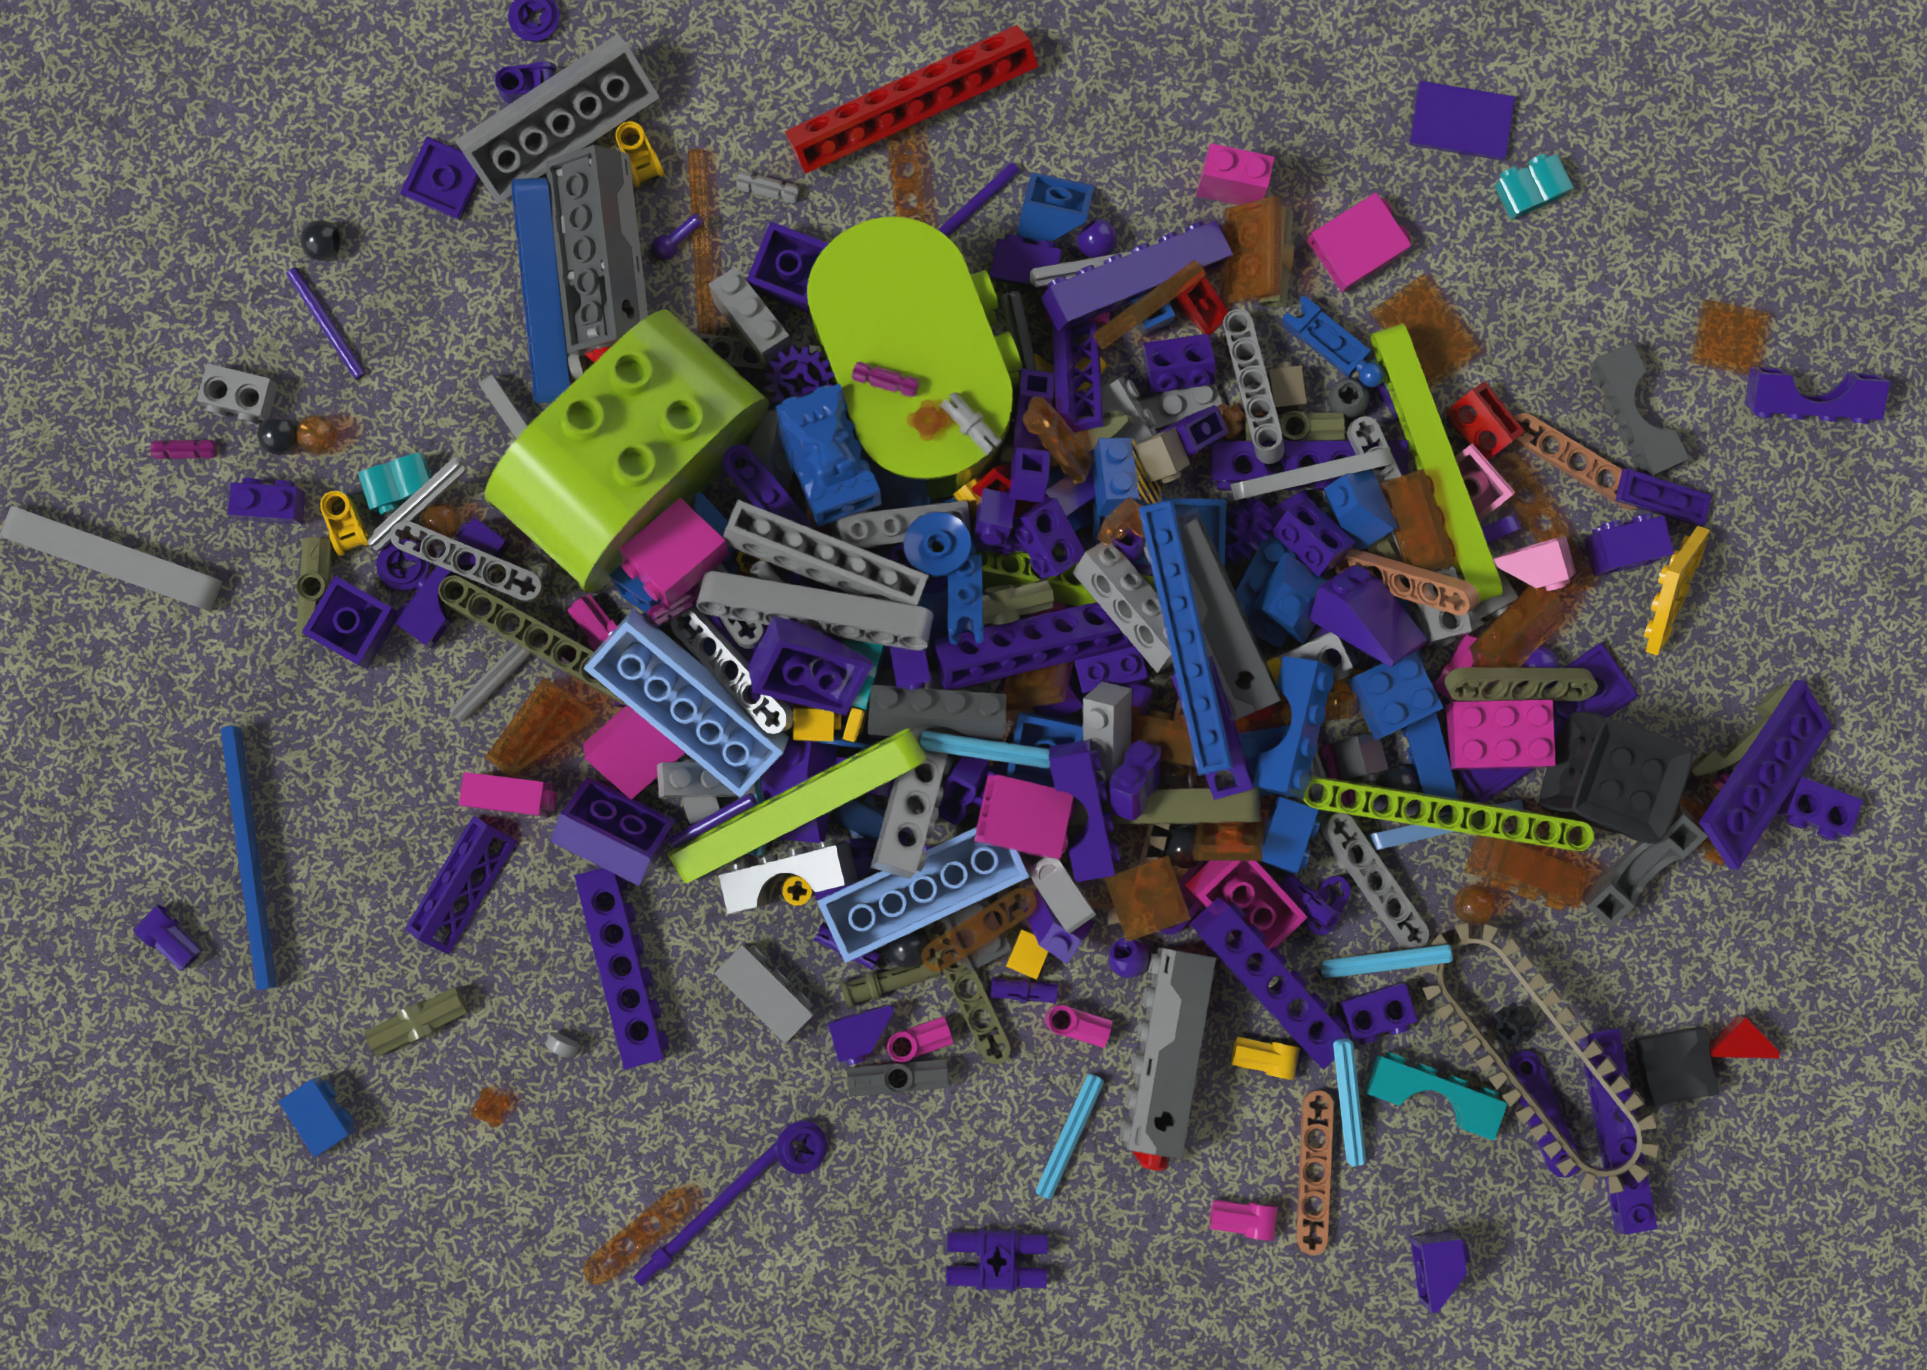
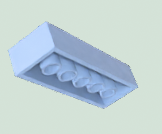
[584,608,789,798]
[817,827,1029,963]

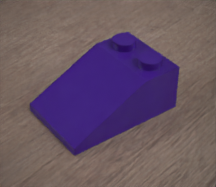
[1309,565,1427,668]
[748,615,873,715]
[760,738,838,843]

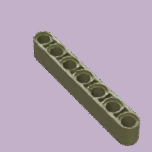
[438,576,627,706]
[1067,787,1261,826]

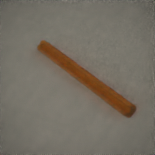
[688,148,716,335]

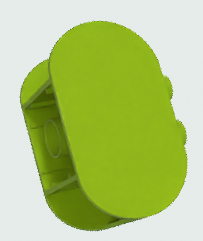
[807,217,1022,499]
[484,310,769,593]

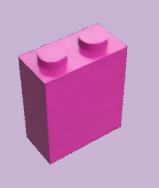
[1196,143,1274,209]
[1307,192,1412,293]
[619,498,729,607]
[583,705,685,799]
[459,772,557,818]
[974,775,1075,859]

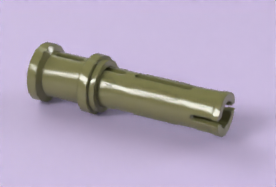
[839,956,941,1009]

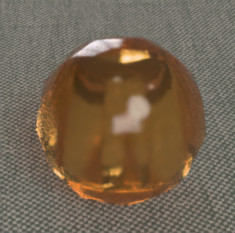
[296,415,338,455]
[419,503,461,541]
[1453,884,1495,926]

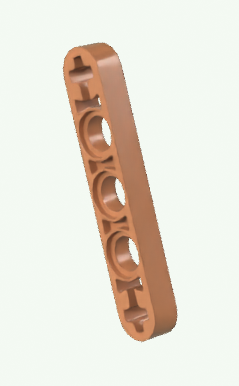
[1513,413,1639,511]
[1334,549,1479,615]
[1296,1089,1334,1255]

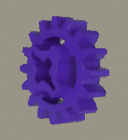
[765,344,837,403]
[1225,497,1273,565]

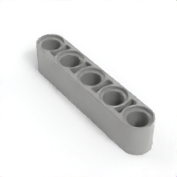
[1223,309,1284,464]

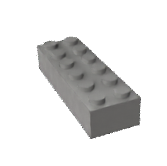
[455,34,660,204]

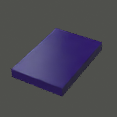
[1409,81,1515,161]

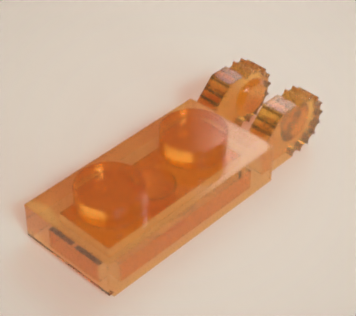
[1022,396,1094,485]

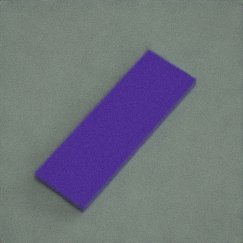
[1446,642,1639,803]
[1699,680,1832,870]

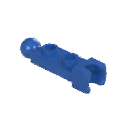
[1282,296,1385,387]
[948,534,984,645]

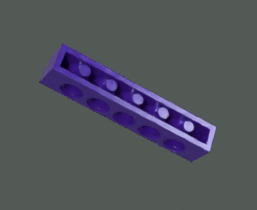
[1209,440,1408,491]
[932,602,1133,690]
[574,868,670,1070]
[1189,897,1351,1070]
[1579,1027,1658,1235]

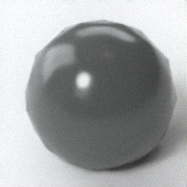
[1328,377,1370,418]

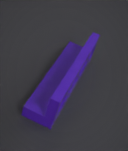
[1052,321,1104,434]
[1172,655,1254,800]
[405,815,517,955]

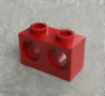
[1445,381,1525,460]

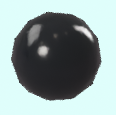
[300,220,340,261]
[257,419,300,456]
[1378,765,1419,805]
[1165,827,1206,869]
[887,929,929,968]

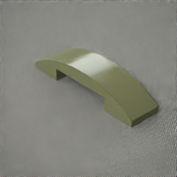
[1688,683,1790,777]

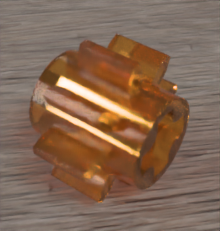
[1217,402,1246,441]

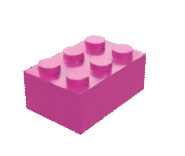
[1445,700,1556,770]
[1185,839,1308,960]

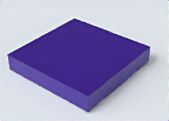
[400,136,480,221]

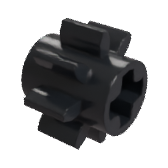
[1494,1002,1537,1046]

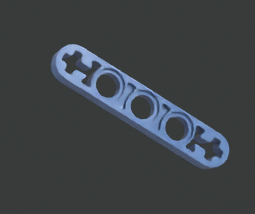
[1365,799,1524,850]

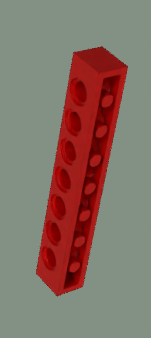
[784,25,1038,174]

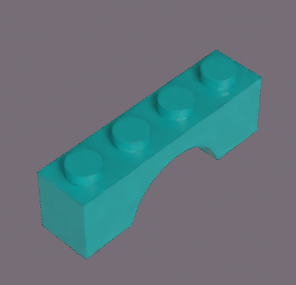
[1364,1052,1507,1141]

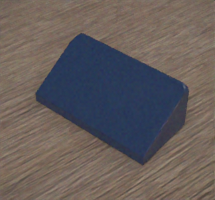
[831,799,885,844]

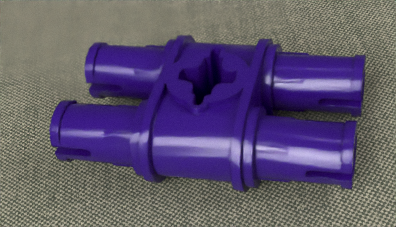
[946,1227,1048,1293]

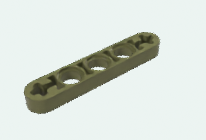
[1444,667,1598,701]
[925,918,1011,1064]

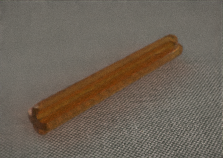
[1093,260,1205,349]

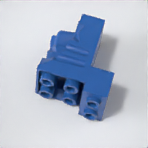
[776,384,881,527]

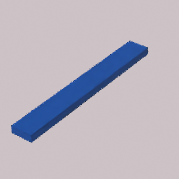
[1138,500,1233,775]
[220,725,277,990]

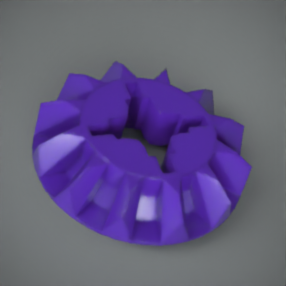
[508,0,560,43]
[376,539,430,591]
[774,1120,827,1174]

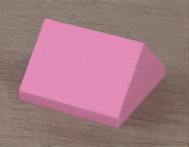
[1455,443,1515,522]

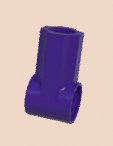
[133,904,203,971]

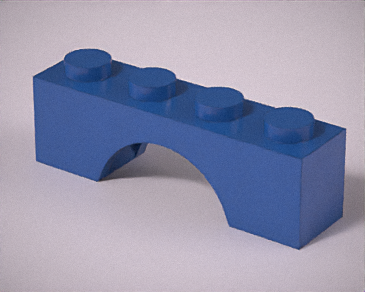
[1253,656,1334,799]

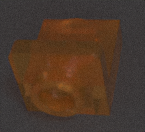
[1097,497,1145,546]

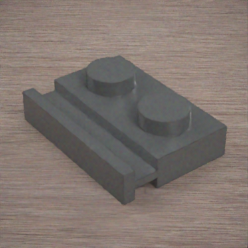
[942,898,1012,972]

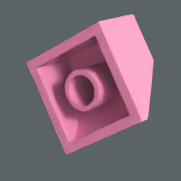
[1493,535,1576,591]

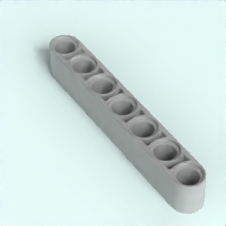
[0,506,223,612]
[696,571,933,650]

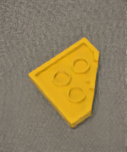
[1644,526,1710,656]

